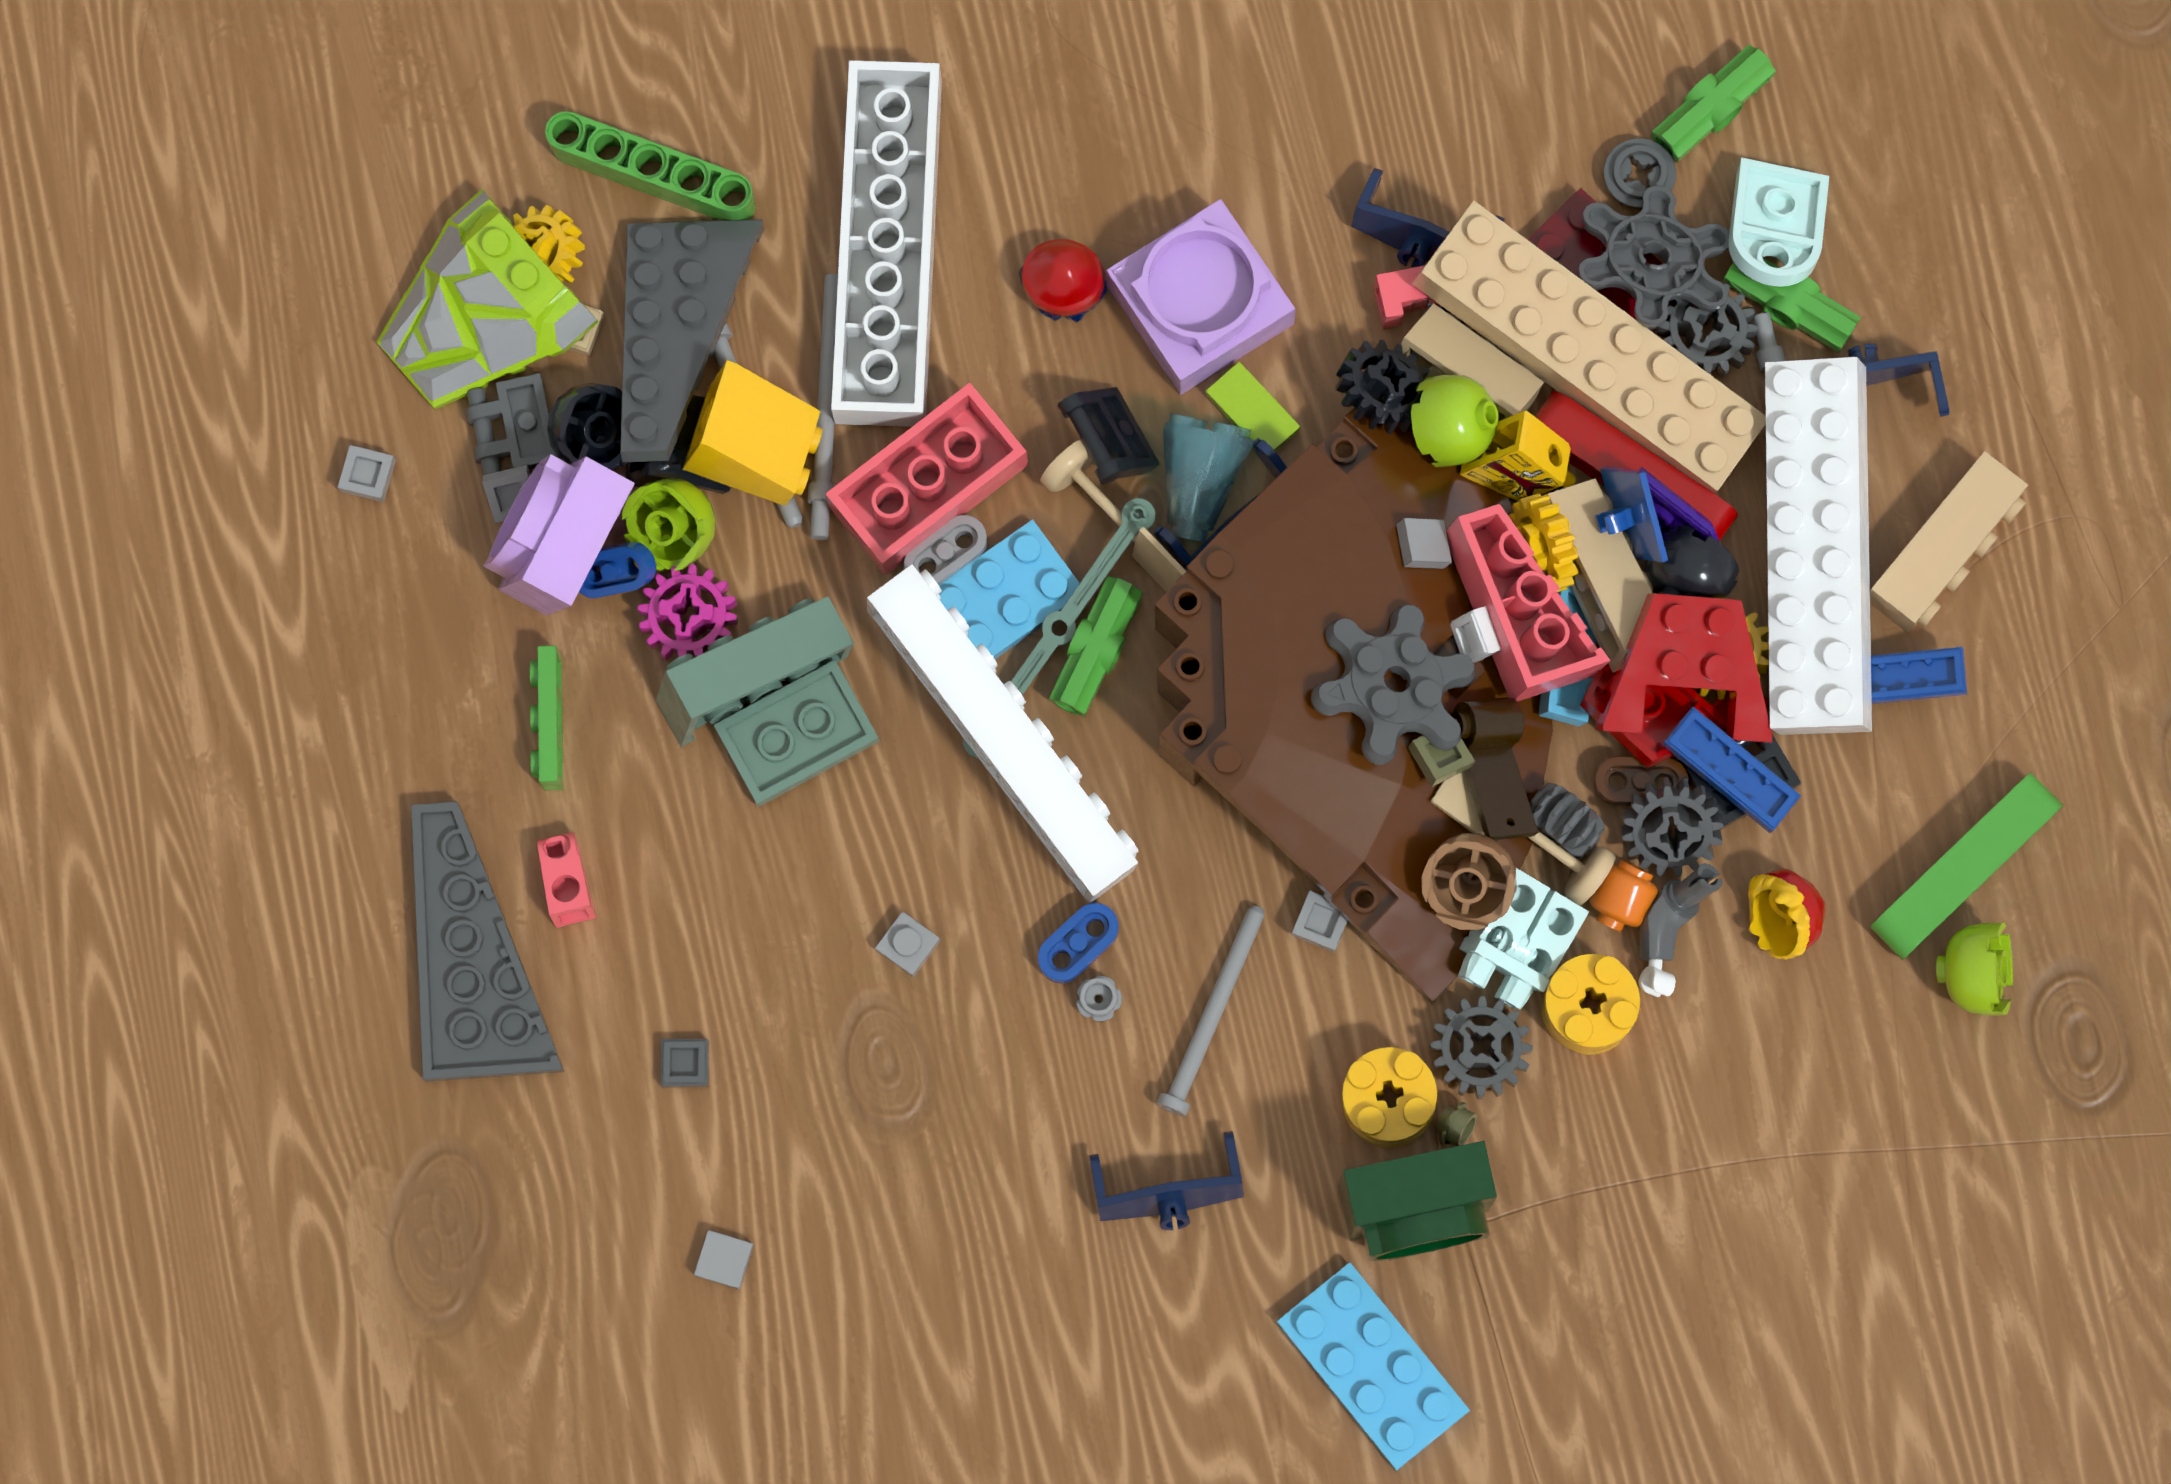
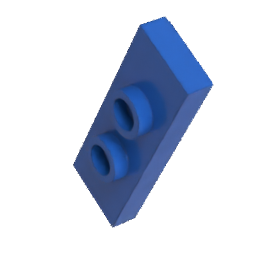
[1871,647,1968,704]
[1661,707,1801,833]

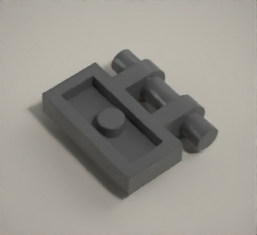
[466,373,558,475]

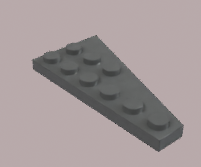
[620,219,764,462]
[411,802,565,1082]

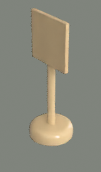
[1040,439,1186,592]
[1430,771,1616,906]

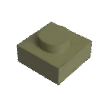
[1408,736,1475,787]

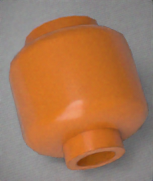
[1589,859,1658,932]

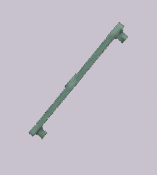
[963,498,1155,758]

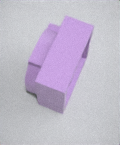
[1106,199,1295,395]
[483,454,635,615]

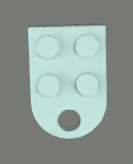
[1728,157,1829,287]

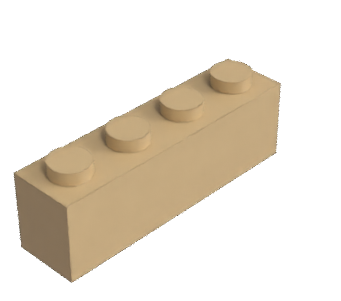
[1870,451,2028,633]
[1547,478,1653,672]

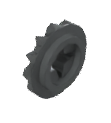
[1603,138,1676,210]

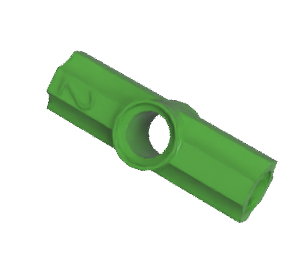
[1650,44,1776,163]
[1723,257,1861,353]
[1049,576,1143,717]

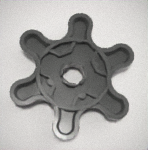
[1578,186,1729,330]
[1311,605,1475,765]

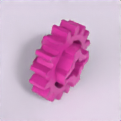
[637,564,738,661]

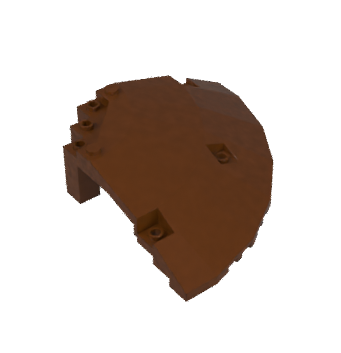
[1155,402,1553,1004]

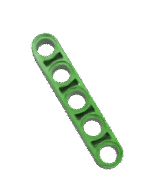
[545,111,756,221]
[1870,772,2064,960]

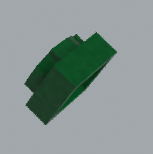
[1339,1140,1497,1261]

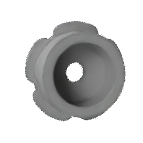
[1076,976,1122,1022]

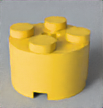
[1542,954,1640,1055]
[1343,1047,1437,1148]

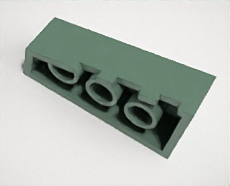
[655,596,854,747]

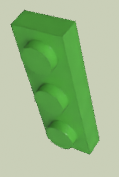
[530,646,563,791]

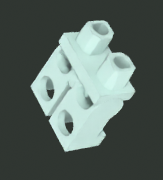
[1458,868,1589,1010]

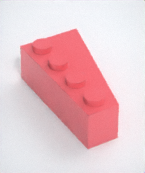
[1446,504,1611,702]

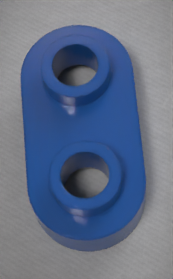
[579,542,656,598]
[1038,903,1119,983]

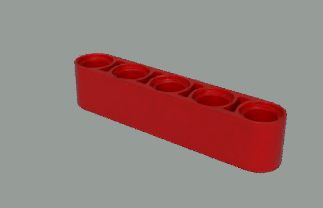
[1535,391,1738,542]

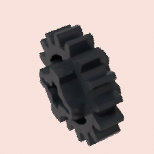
[1335,340,1430,434]

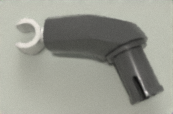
[1639,863,1722,997]

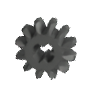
[1530,783,1605,859]

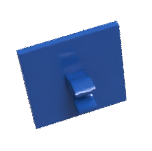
[1595,466,1668,562]

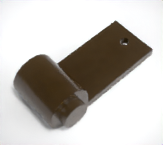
[1450,697,1538,840]

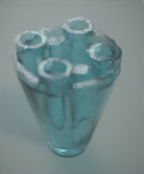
[1163,413,1254,542]

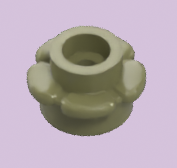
[1436,1102,1477,1146]

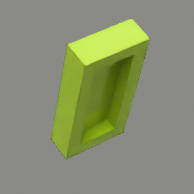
[1205,362,1300,452]

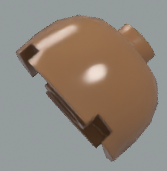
[1422,833,1517,930]

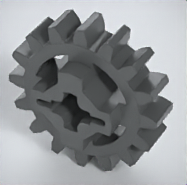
[1657,283,1758,378]
[1621,777,1723,877]
[1430,996,1533,1100]

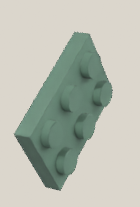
[714,660,880,807]

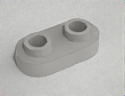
[904,515,987,585]

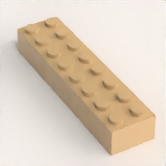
[1412,200,1766,493]

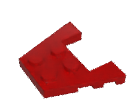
[1596,593,1772,743]
[1580,664,1770,768]

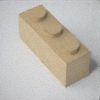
[1401,303,1544,422]

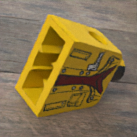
[1460,410,1576,501]

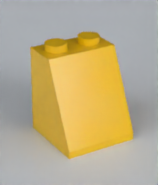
[682,360,823,506]

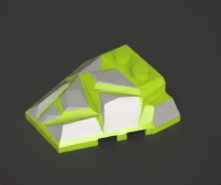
[376,189,599,409]

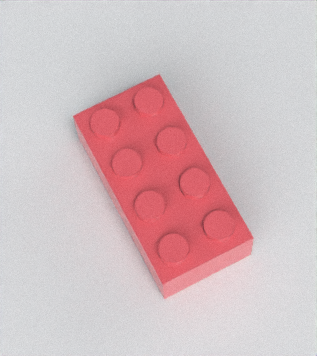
[825,382,1028,576]

